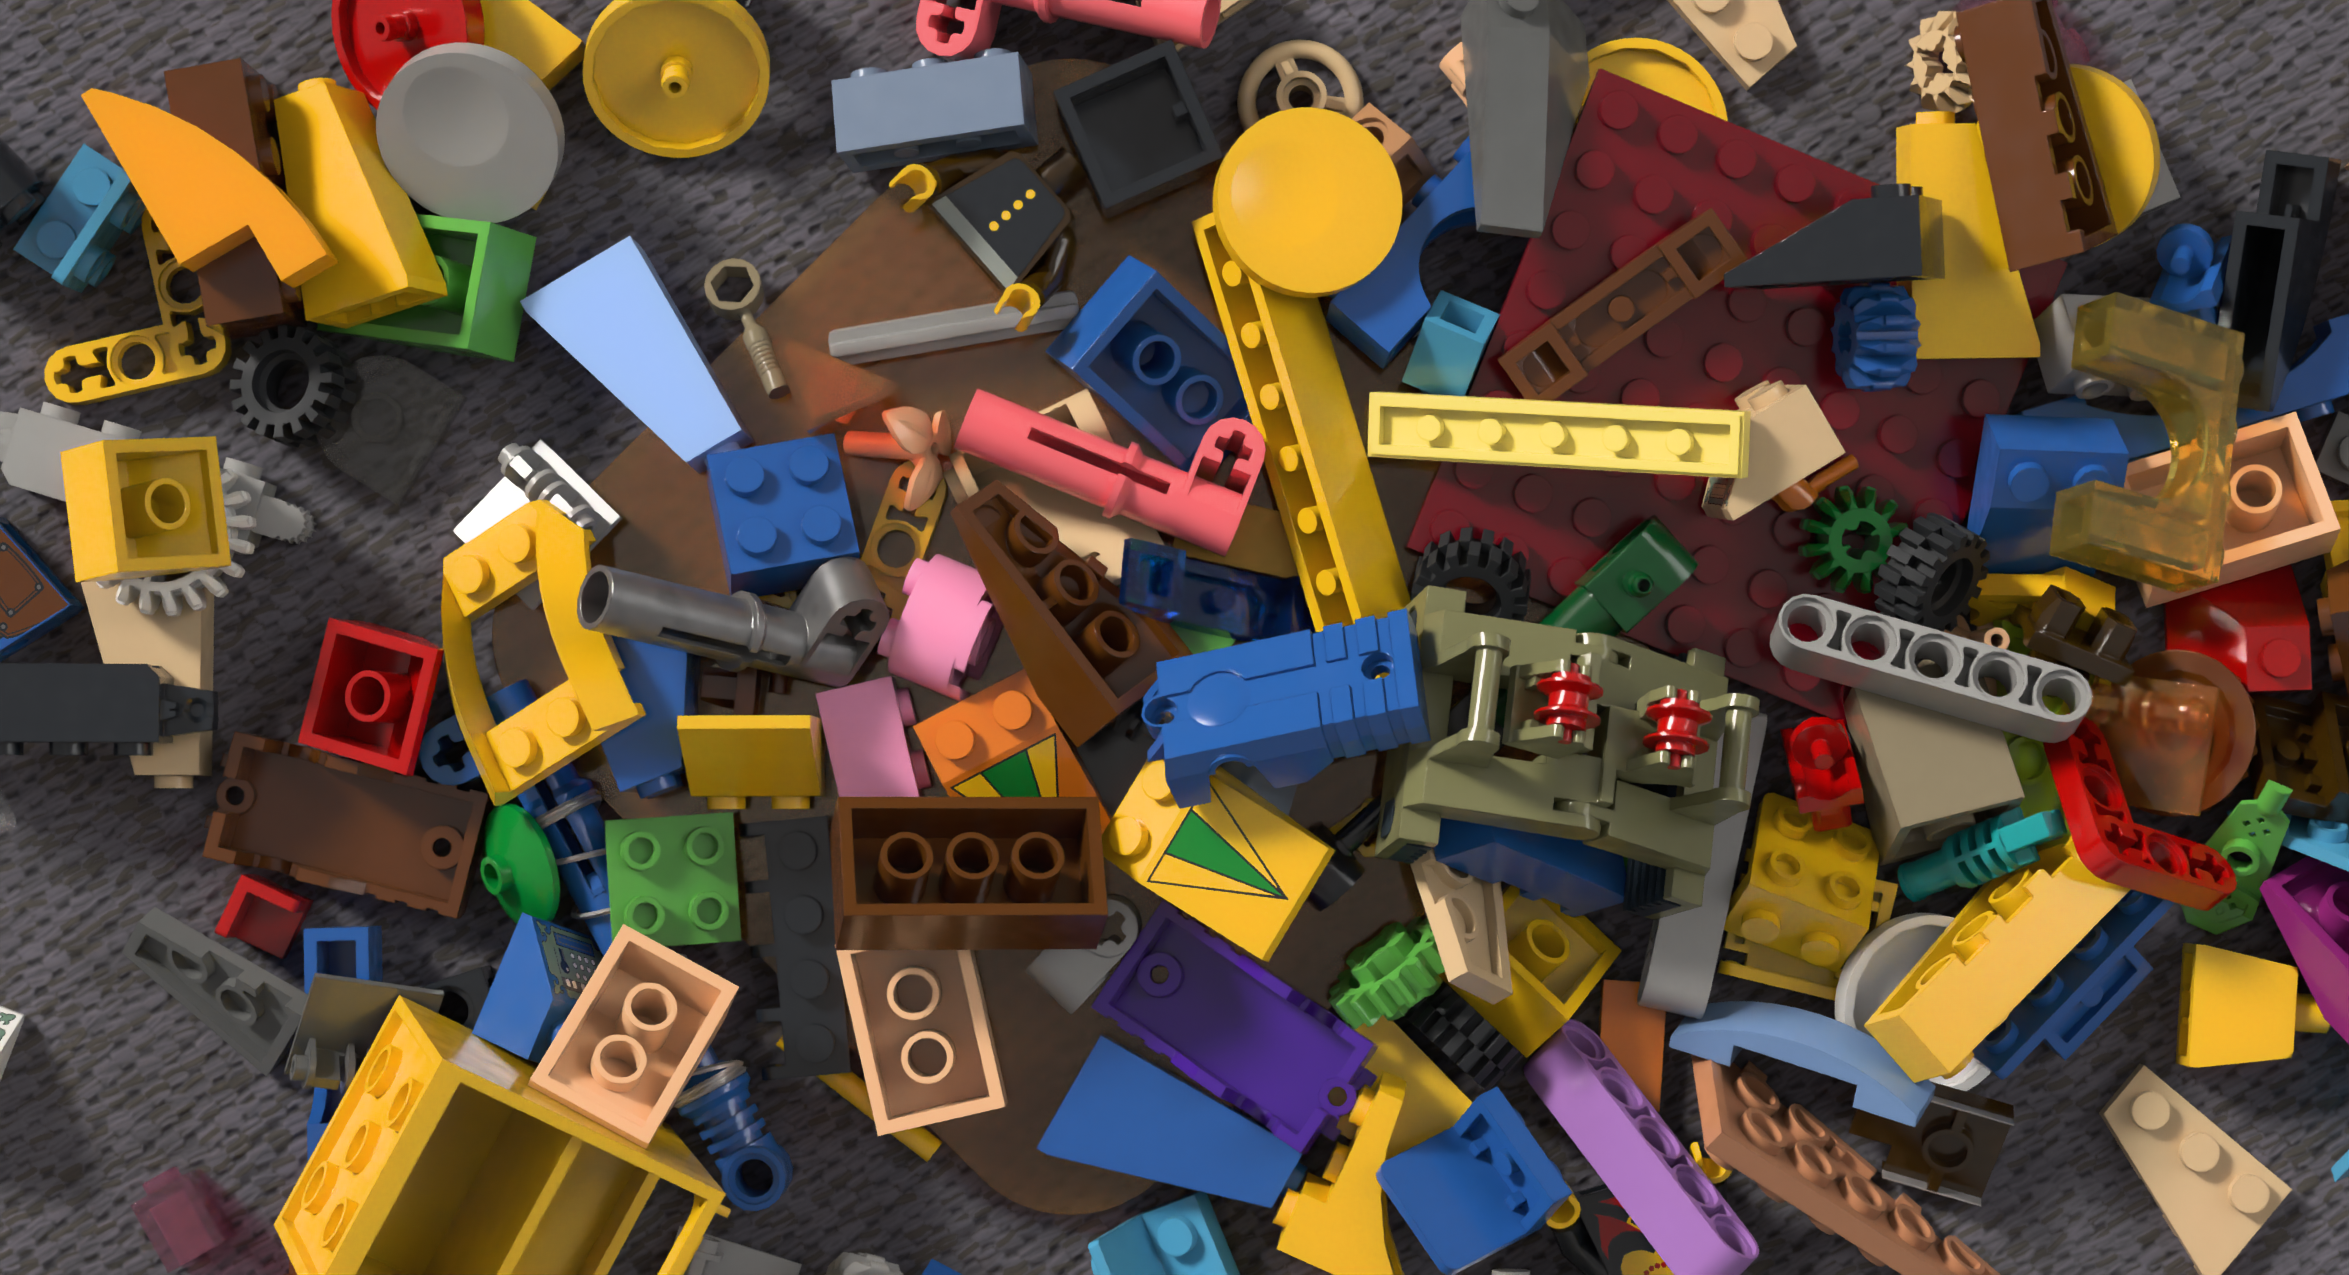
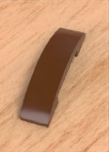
[1497,208,1748,401]

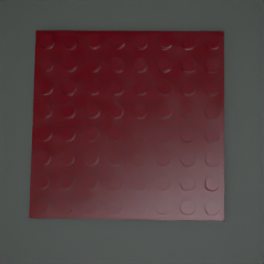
[1406,68,2068,725]

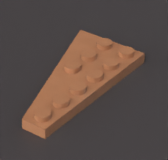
[1691,1054,2001,1275]

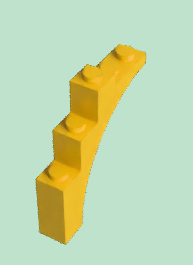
[1273,1071,1407,1275]

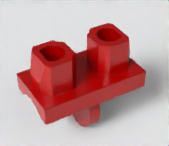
[1780,717,1864,832]

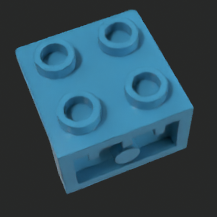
[13,144,147,293]
[1088,1191,1240,1275]

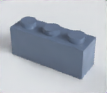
[831,48,1038,173]

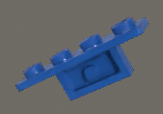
[1972,889,2175,1080]

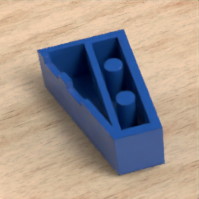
[1433,818,1626,918]

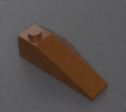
[950,479,1193,748]

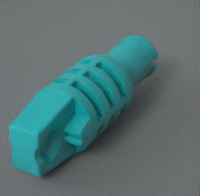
[1898,807,2068,902]

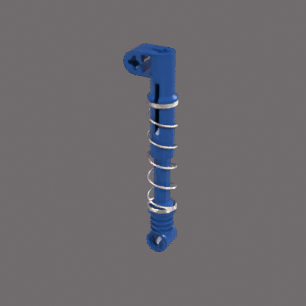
[419,678,793,1211]

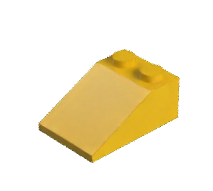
[677,715,825,809]

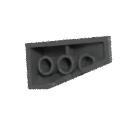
[1460,0,1590,239]

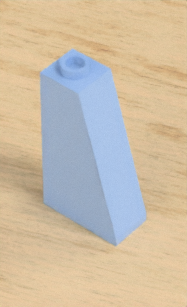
[520,236,754,474]

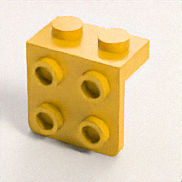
[1724,793,1879,973]

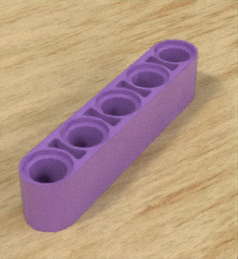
[1523,1019,1759,1275]

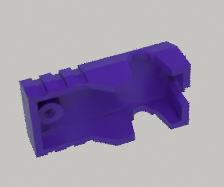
[1091,900,1379,1154]

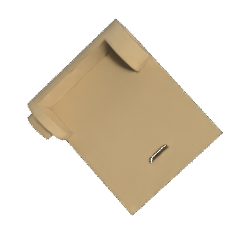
[943,388,1171,586]

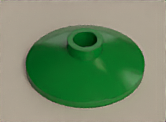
[480,804,560,924]

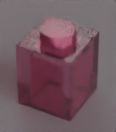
[130,1166,237,1273]

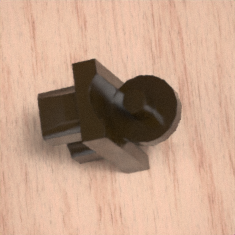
[2009,584,2138,698]

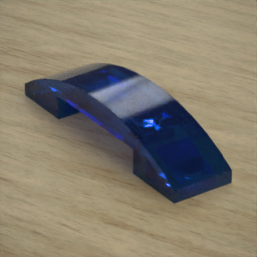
[1119,538,1316,642]

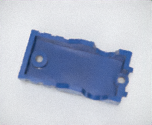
[1141,608,1431,809]

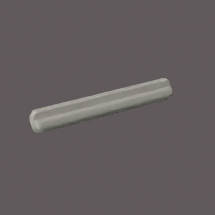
[828,290,1079,367]

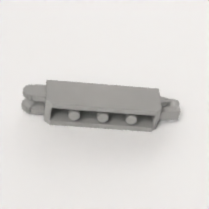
[0,402,317,555]

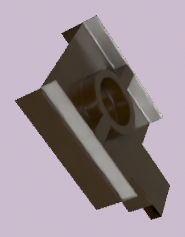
[1849,1082,2014,1207]

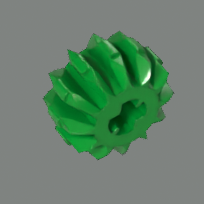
[1798,485,1908,594]

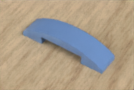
[1669,1001,1936,1127]

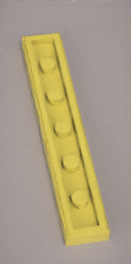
[1367,391,1751,479]

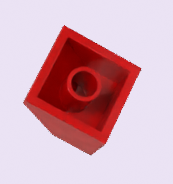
[298,617,444,776]

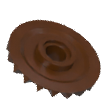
[2100,650,2260,817]

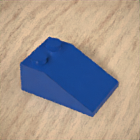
[1045,255,1253,472]
[1967,414,2129,577]

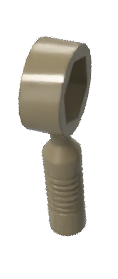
[704,258,792,399]

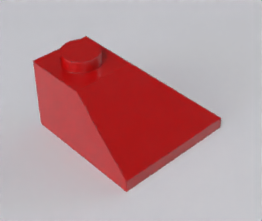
[2163,565,2312,693]

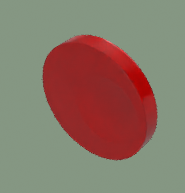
[331,0,485,110]

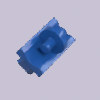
[2149,223,2232,340]

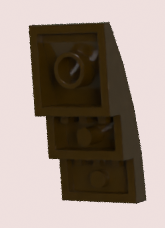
[2249,691,2349,823]

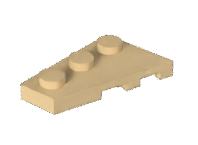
[1667,0,1797,91]
[1410,847,1513,1005]
[2099,1064,2292,1275]

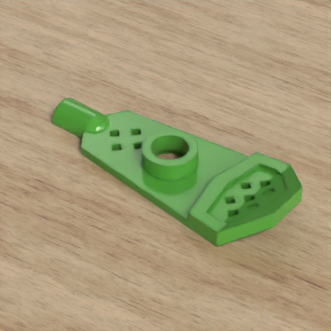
[2181,780,2293,935]

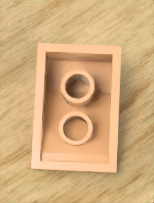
[528,924,739,1149]

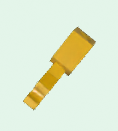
[1968,566,2116,632]

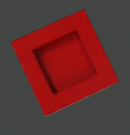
[215,874,314,959]

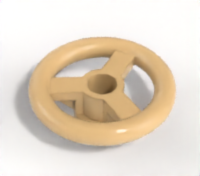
[1237,40,1364,132]

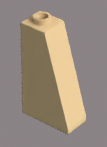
[81,572,214,788]

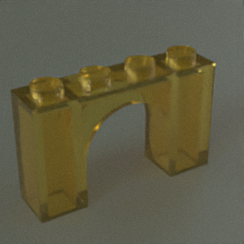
[2049,292,2245,593]

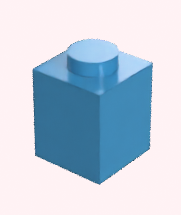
[1402,290,1500,396]

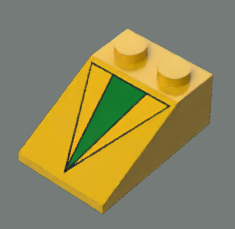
[1102,759,1335,962]

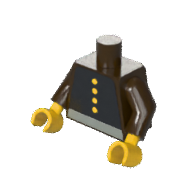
[889,147,1087,332]

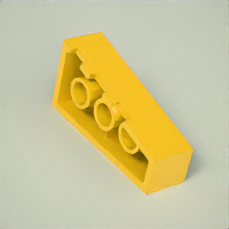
[1864,835,2131,1083]

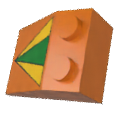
[913,669,1112,834]

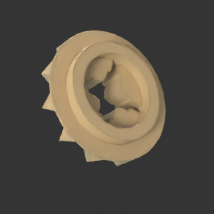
[1904,11,1973,113]

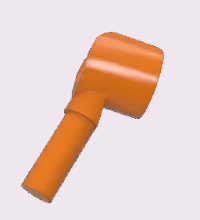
[1772,454,1859,513]

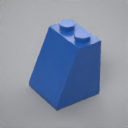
[601,635,701,800]

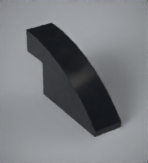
[2206,150,2341,412]

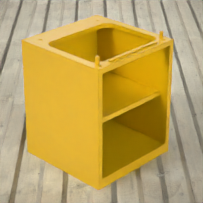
[274,995,731,1275]

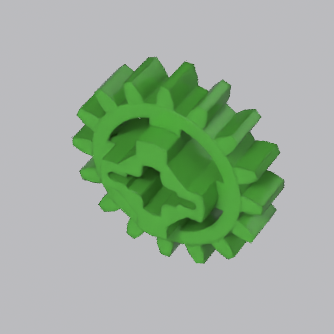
[1328,916,1445,1029]

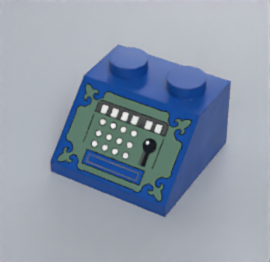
[472,912,604,1063]

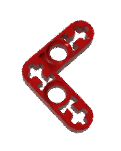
[2043,713,2237,911]

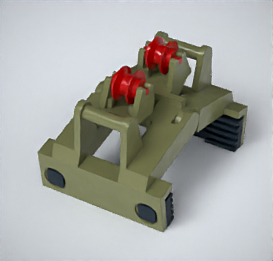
[1375,585,1760,920]

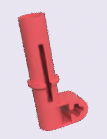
[916,0,1221,61]
[954,388,1266,557]

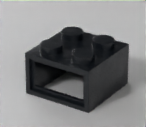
[1053,39,1224,219]

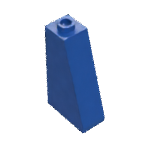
[1036,1032,1308,1208]

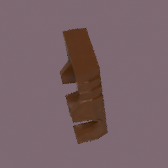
[202,731,493,919]

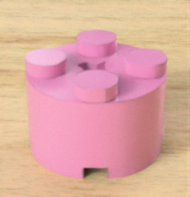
[877,554,1003,702]

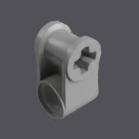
[1024,894,1142,1015]

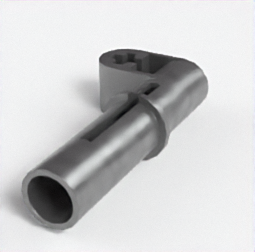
[577,556,889,688]

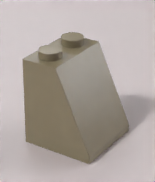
[1843,659,2025,866]

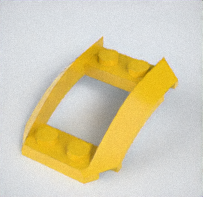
[441,500,646,806]

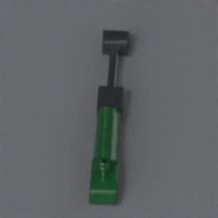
[1306,515,1699,912]

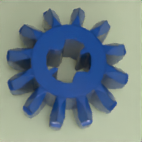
[1830,282,1921,392]

